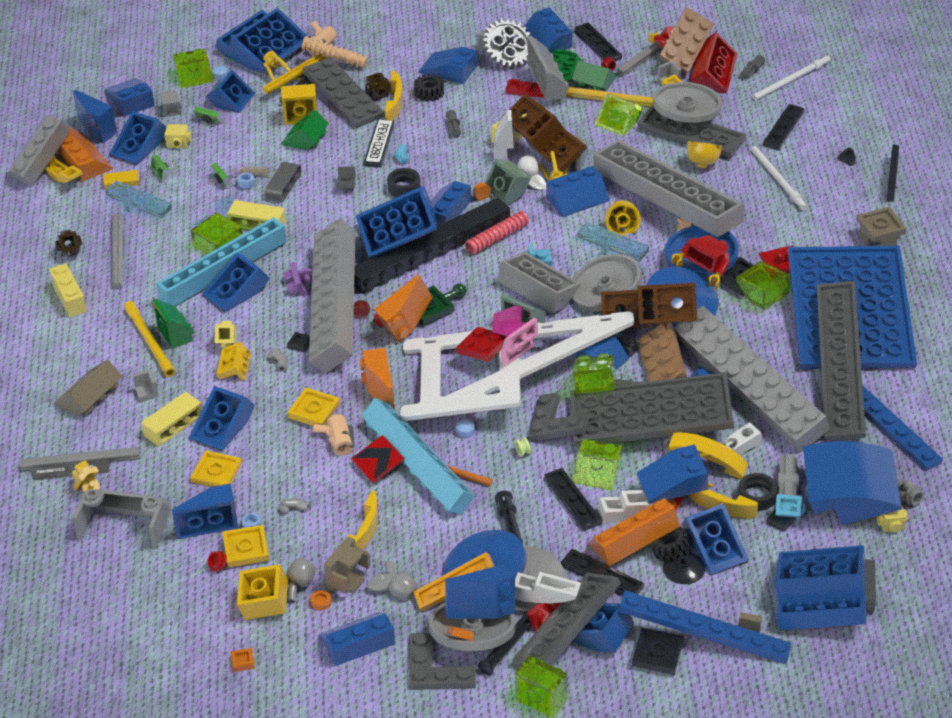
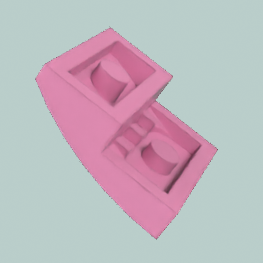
[501,318,538,365]

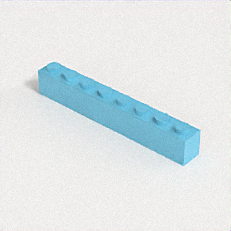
[156,217,287,306]
[362,398,475,515]

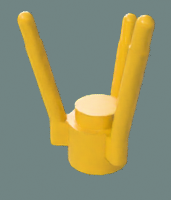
[263,51,300,81]
[538,151,568,181]

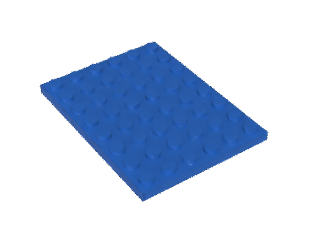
[788,246,917,369]

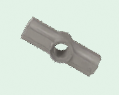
[777,454,799,496]

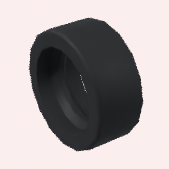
[387,168,421,197]
[738,473,777,511]

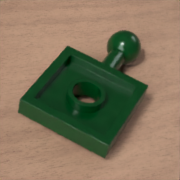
[419,283,467,326]

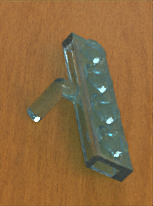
[105,181,172,218]
[577,222,649,262]

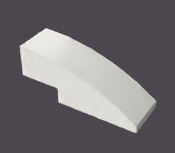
[494,110,514,161]
[597,490,654,524]
[515,572,581,603]

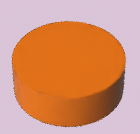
[473,182,491,201]
[310,590,332,611]

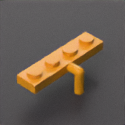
[413,552,494,612]

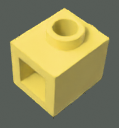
[165,124,192,148]
[215,321,237,347]
[876,507,908,532]

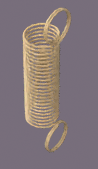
[231,167,275,178]

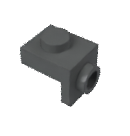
[337,166,356,191]

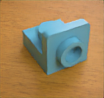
[525,243,552,266]
[775,494,805,520]

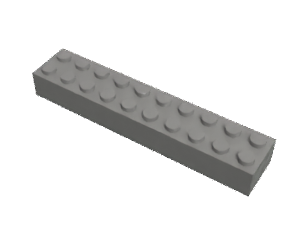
[593,140,744,237]
[309,218,355,373]
[674,305,830,453]

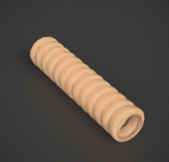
[301,36,368,69]

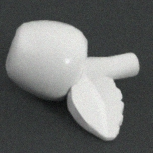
[517,156,546,190]

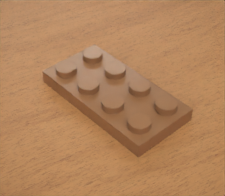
[658,6,714,75]
[637,323,687,382]

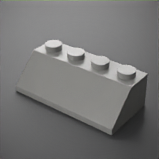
[527,36,568,101]
[6,115,70,186]
[497,251,581,313]

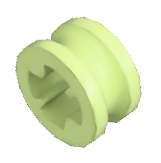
[514,437,531,457]

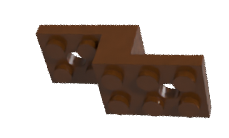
[501,94,587,172]
[601,283,698,329]

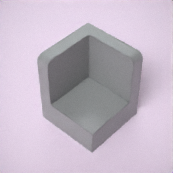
[657,61,681,86]
[160,90,181,117]
[132,369,158,402]

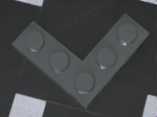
[528,392,589,442]
[409,633,476,690]

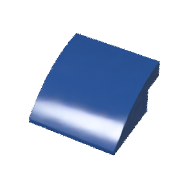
[215,8,310,72]
[356,186,437,259]
[803,441,902,525]
[775,545,867,630]

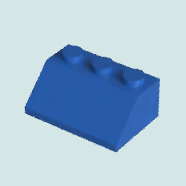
[523,7,572,53]
[546,166,610,217]
[431,181,471,226]
[319,612,395,666]

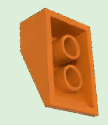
[374,274,432,342]
[359,348,395,410]

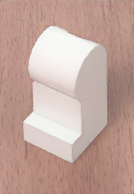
[723,422,762,456]

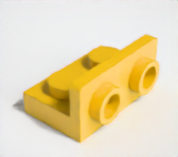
[216,342,251,381]

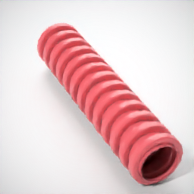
[465,211,529,255]

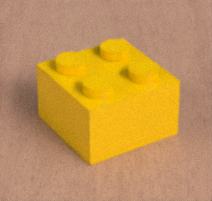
[281,84,318,125]
[237,564,288,620]

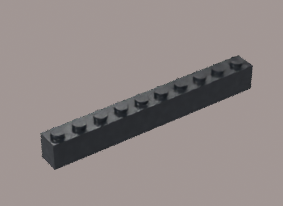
[354,197,511,294]

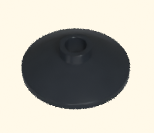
[663,552,705,585]

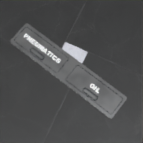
[32,458,109,481]

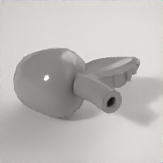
[286,558,315,602]
[367,561,418,601]

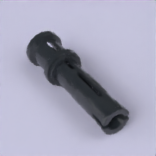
[494,490,523,544]

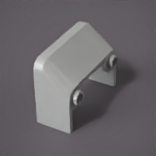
[73,489,171,549]

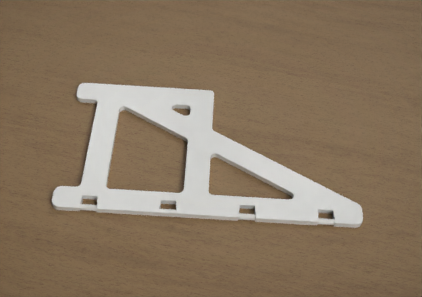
[401,311,634,421]

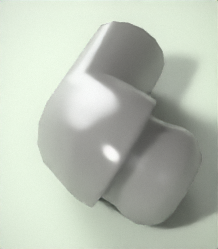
[268,348,287,372]
[279,498,311,513]

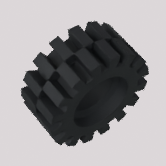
[414,74,445,102]
[650,526,690,562]

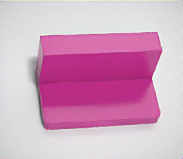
[492,306,526,336]

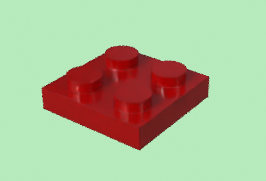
[456,326,508,362]

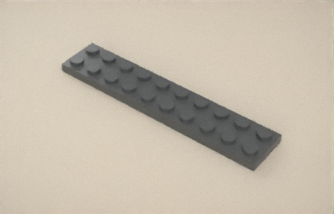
[817,281,866,441]

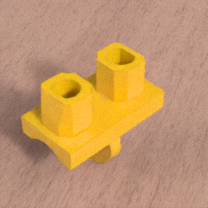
[71,460,100,492]

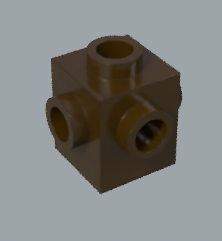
[365,72,390,101]
[55,230,82,257]

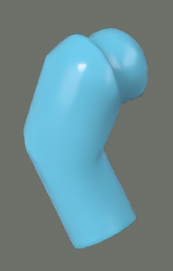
[394,144,409,164]

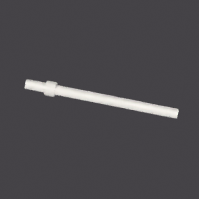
[752,55,831,100]
[751,146,808,211]

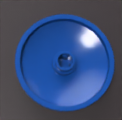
[665,226,739,278]
[647,267,718,327]
[444,530,527,578]

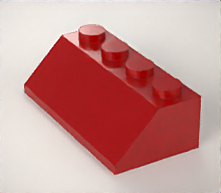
[690,32,738,94]

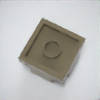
[856,207,907,246]
[324,536,371,594]

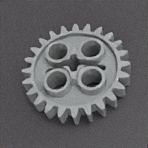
[481,18,530,70]

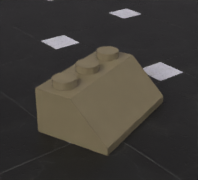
[54,359,123,416]

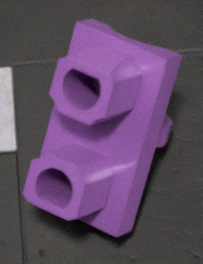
[283,262,313,296]

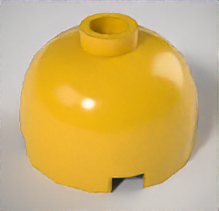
[687,141,722,168]
[604,200,641,237]

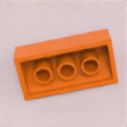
[56,126,113,182]
[589,498,680,566]

